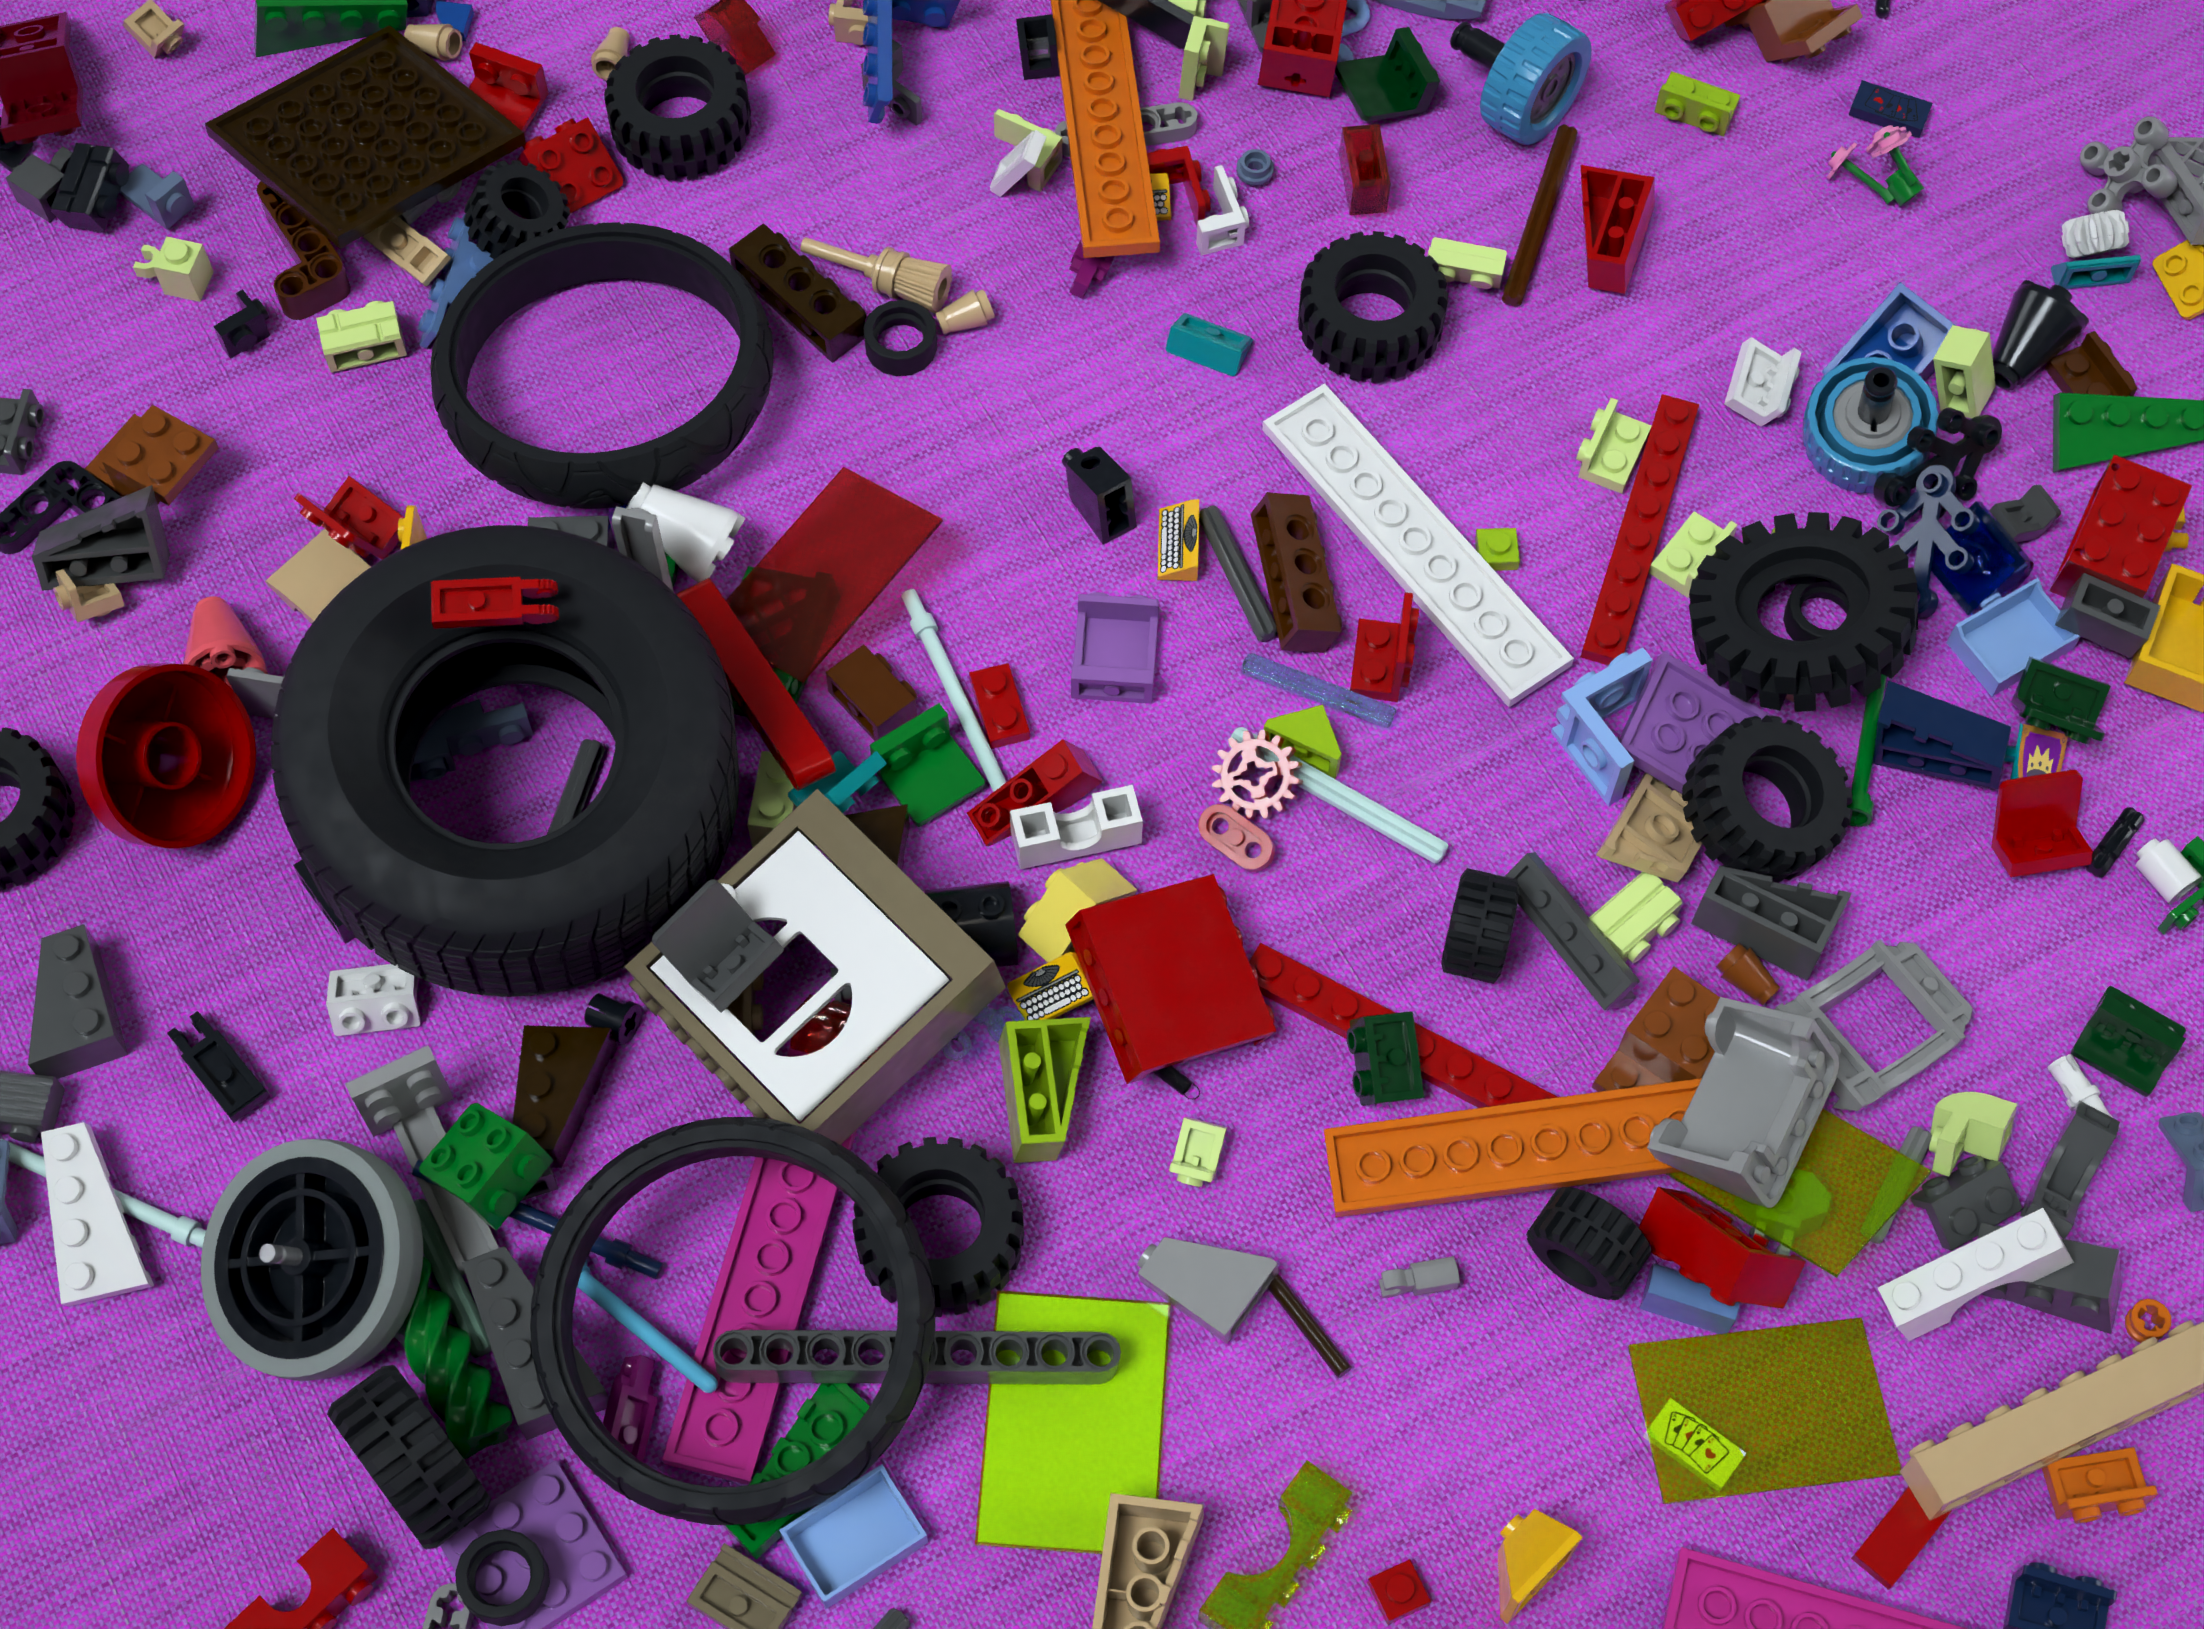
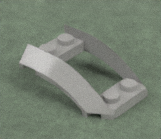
[1775,939,1973,1111]

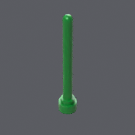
[1847,674,1887,827]

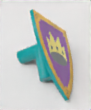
[2005,723,2068,779]

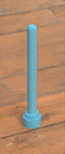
[577,1259,718,1393]

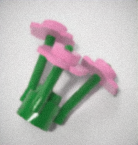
[1826,125,1925,206]

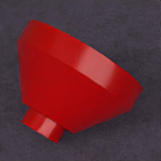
[76,663,256,848]

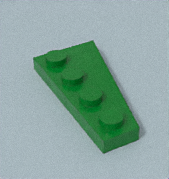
[724,1383,870,1560]

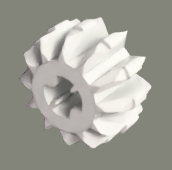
[2061,210,2130,258]

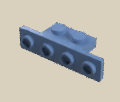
[418,214,494,348]

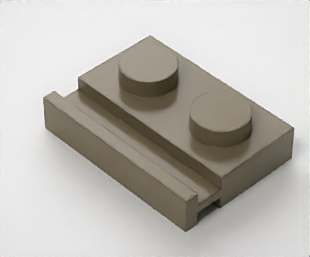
[686,1543,803,1629]

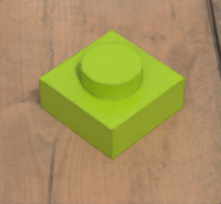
[1475,528,1520,571]

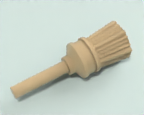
[800,237,952,313]

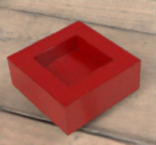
[1367,1559,1431,1625]

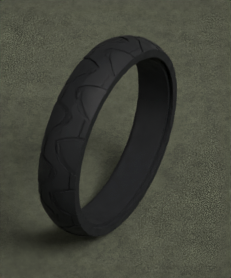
[430,222,774,509]
[530,1117,935,1525]

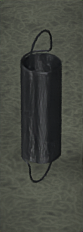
[1152,1066,1200,1100]

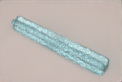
[1241,653,1396,728]

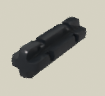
[2085,807,2144,878]

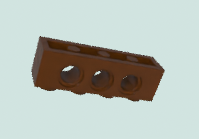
[1251,492,1342,653]

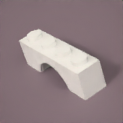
[1878,1208,2074,1341]

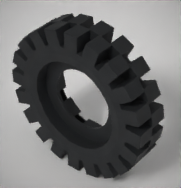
[1689,512,1918,712]

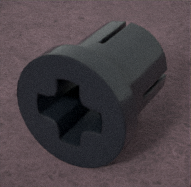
[584,993,642,1044]

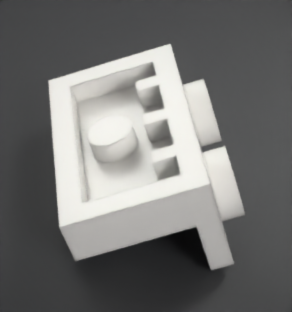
[326,964,421,1036]

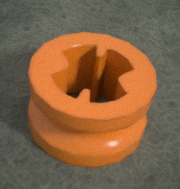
[2125,1299,2171,1343]

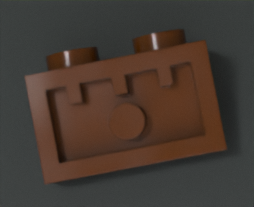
[2045,331,2137,396]

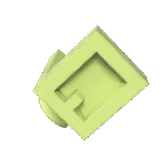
[994,109,1062,192]

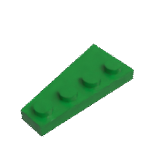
[254,0,408,57]
[2053,393,2204,472]

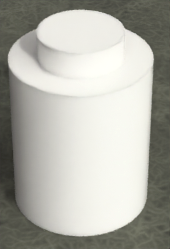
[2135,838,2203,904]

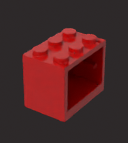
[2049,455,2192,598]

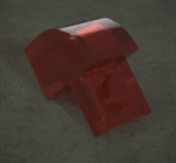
[694,0,776,75]

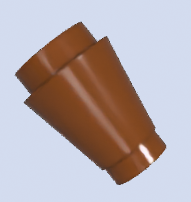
[1716,942,1780,1005]

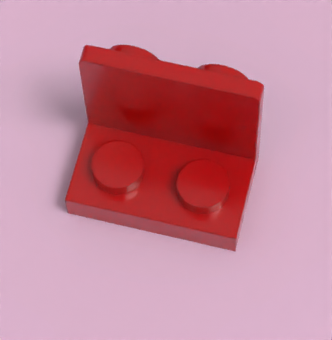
[469,42,549,133]
[1349,592,1419,702]

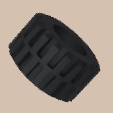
[464,160,570,259]
[1441,868,1520,984]
[1526,1187,1651,1300]

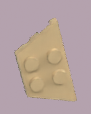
[1596,772,1702,883]

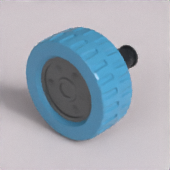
[1450,13,1592,145]

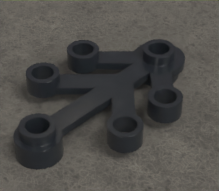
[1873,407,2002,519]

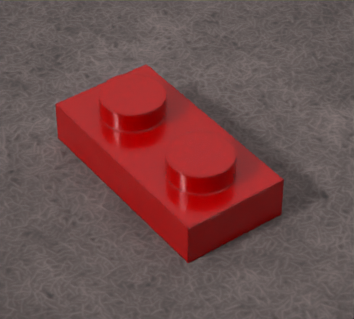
[969,663,1030,749]

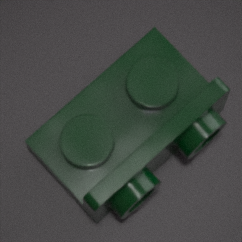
[1347,1011,1424,1106]

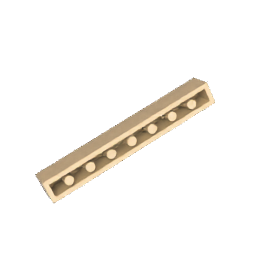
[1900,1320,2204,1520]

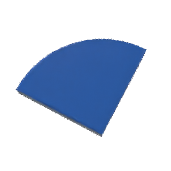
[436,1,474,42]

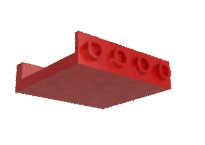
[1065,874,1276,1084]

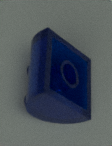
[1931,501,2034,615]

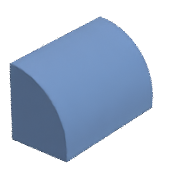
[1639,1263,1740,1336]

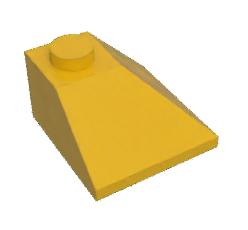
[1498,1509,1583,1624]

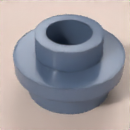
[1236,149,1274,185]

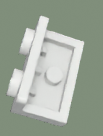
[1724,337,1801,427]

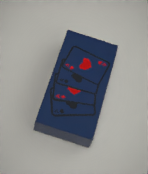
[1849,80,1932,138]

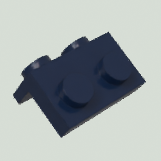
[2003,1562,2117,1629]

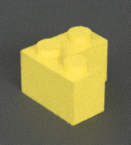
[1018,858,1138,962]

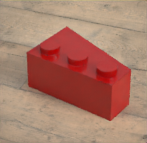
[1580,165,1655,294]
[1639,1187,1806,1309]

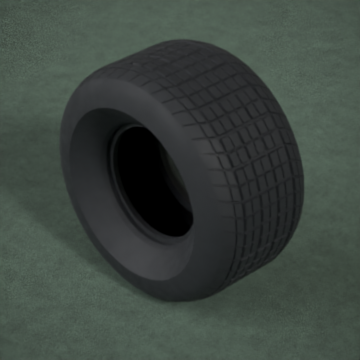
[271,525,739,997]

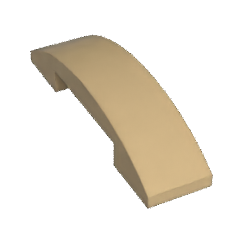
[362,217,451,287]

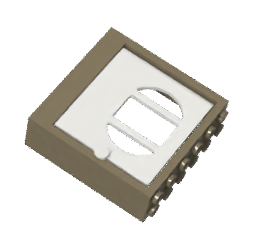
[624,789,1006,1145]

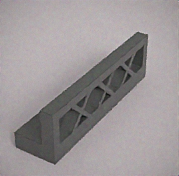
[1504,852,1640,1010]

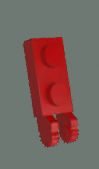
[431,577,559,629]

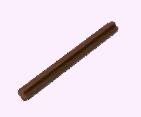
[1502,124,1578,307]

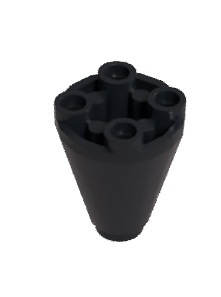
[1992,280,2089,390]

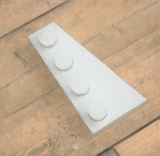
[41,1122,154,1307]

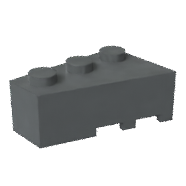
[32,485,170,591]
[1691,866,1852,981]
[28,924,128,1079]
[1977,1223,2122,1334]

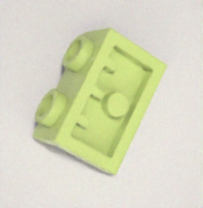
[1178,16,1230,101]
[1576,397,1652,494]
[1648,511,1738,598]

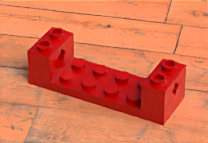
[1257,0,1347,97]

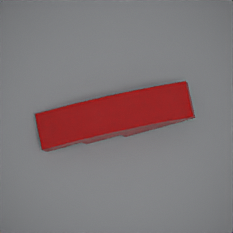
[1851,1428,1955,1590]

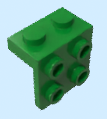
[419,1103,554,1230]

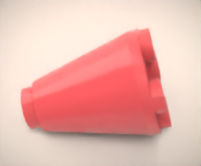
[183,596,268,688]

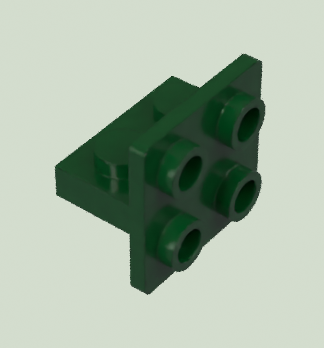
[2071,986,2186,1097]

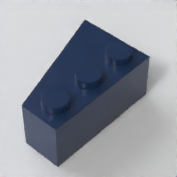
[1873,680,2011,789]

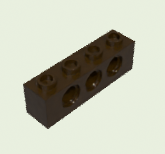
[729,223,866,363]

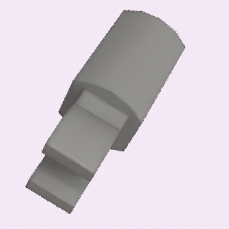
[1378,1256,1460,1298]

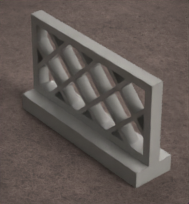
[2148,137,2204,245]

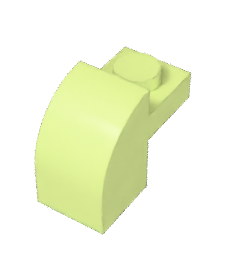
[1929,1092,2017,1177]

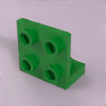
[870,703,985,827]

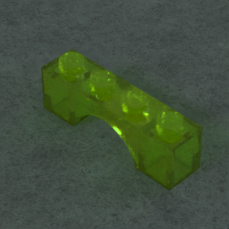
[1198,1460,1353,1629]

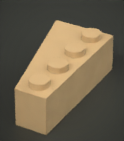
[1092,1493,1204,1629]

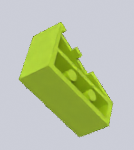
[998,1017,1091,1163]

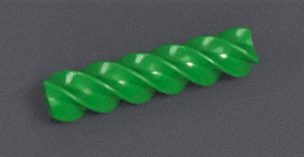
[395,1256,512,1459]

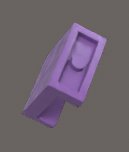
[1071,592,1159,704]

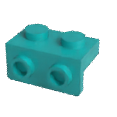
[788,750,887,813]

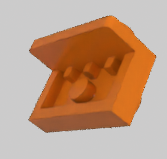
[2042,1447,2158,1524]

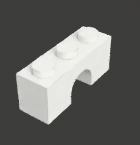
[1010,785,1143,869]

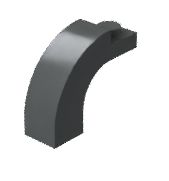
[2020,1100,2120,1239]

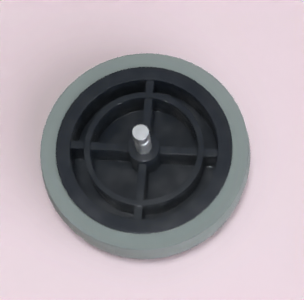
[201,1139,423,1381]

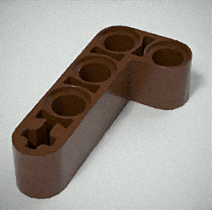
[257,181,351,320]

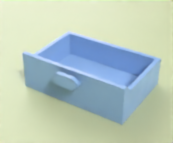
[1946,578,2081,696]
[779,1464,928,1609]

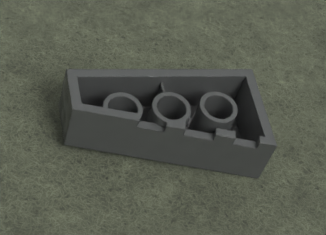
[462,1246,609,1440]

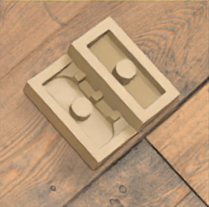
[265,529,370,624]

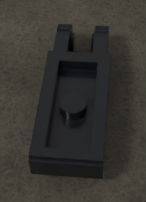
[167,1011,270,1123]

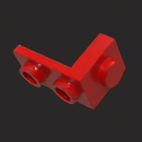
[1147,146,1211,226]

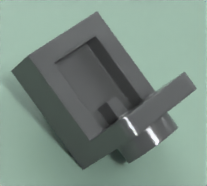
[1986,485,2061,544]

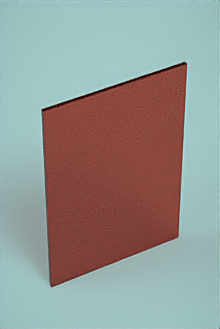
[725,467,943,683]

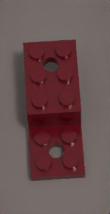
[0,12,83,144]

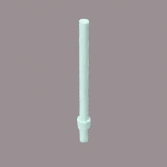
[901,589,1007,792]
[0,1139,206,1248]

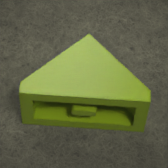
[1263,705,1342,779]

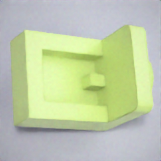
[1169,1116,1227,1187]

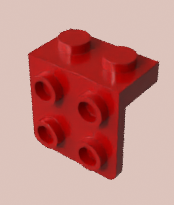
[517,117,623,214]
[294,476,405,560]
[1991,770,2093,877]

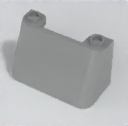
[1647,997,1839,1208]

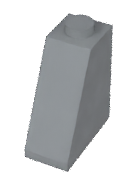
[1137,1237,1279,1344]

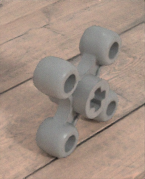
[2079,116,2178,214]

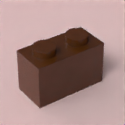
[826,644,918,741]

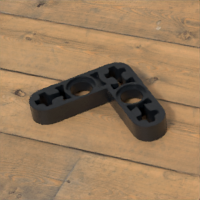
[0,461,122,554]

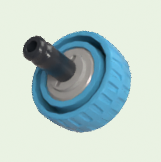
[1802,357,1939,493]

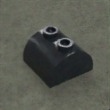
[925,881,1018,967]

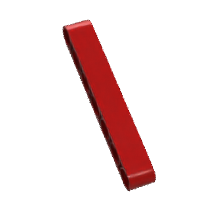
[676,578,836,791]

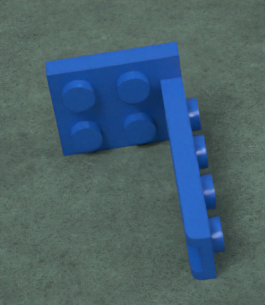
[863,0,960,124]

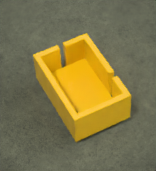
[2124,563,2204,713]

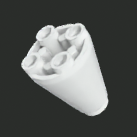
[626,482,745,583]

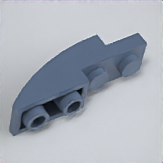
[410,699,533,782]

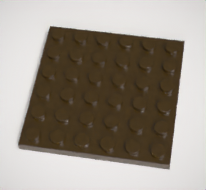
[205,25,526,249]

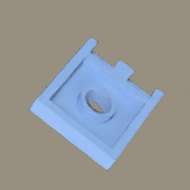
[1551,648,1653,806]

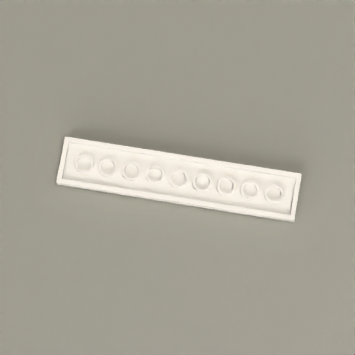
[1262,383,1574,707]

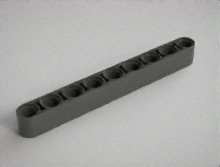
[713,1330,1121,1384]

